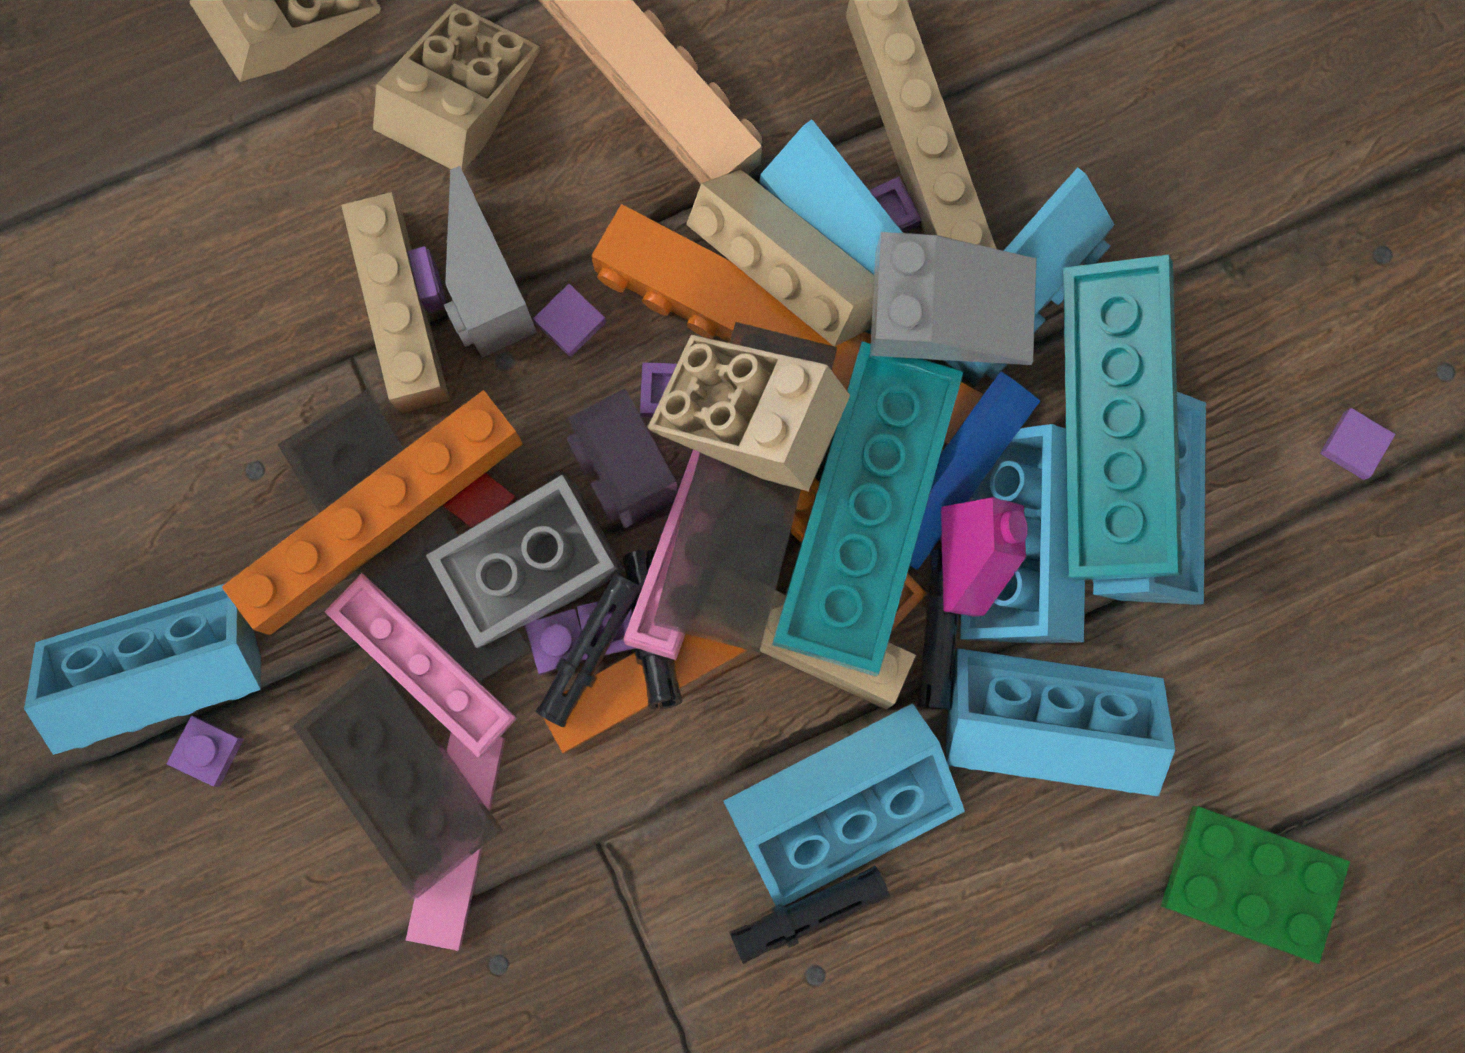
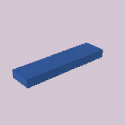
[910,371,1041,570]

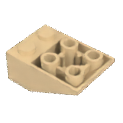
[190,0,381,82]
[373,3,540,171]
[647,335,850,491]

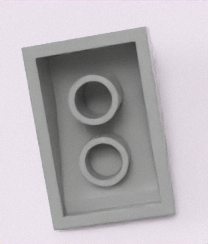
[444,166,537,358]
[870,232,1037,365]
[426,475,625,648]

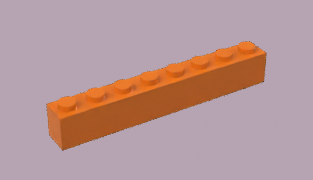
[591,204,984,453]

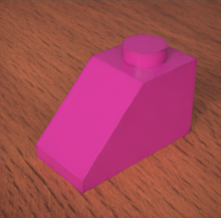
[941,497,1028,617]

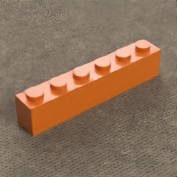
[222,390,523,635]

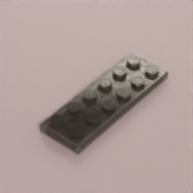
[654,322,837,652]
[278,390,532,684]

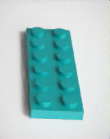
[1063,255,1182,580]
[772,341,963,677]

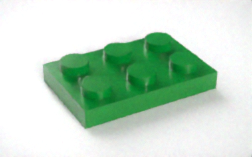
[1160,806,1350,964]

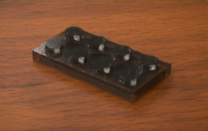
[292,660,502,898]

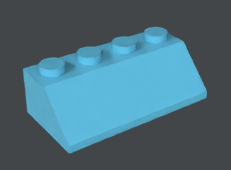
[760,120,903,335]
[944,167,1115,386]
[1092,392,1206,605]
[960,424,1085,644]
[24,583,261,755]
[946,648,1175,796]
[723,703,965,906]

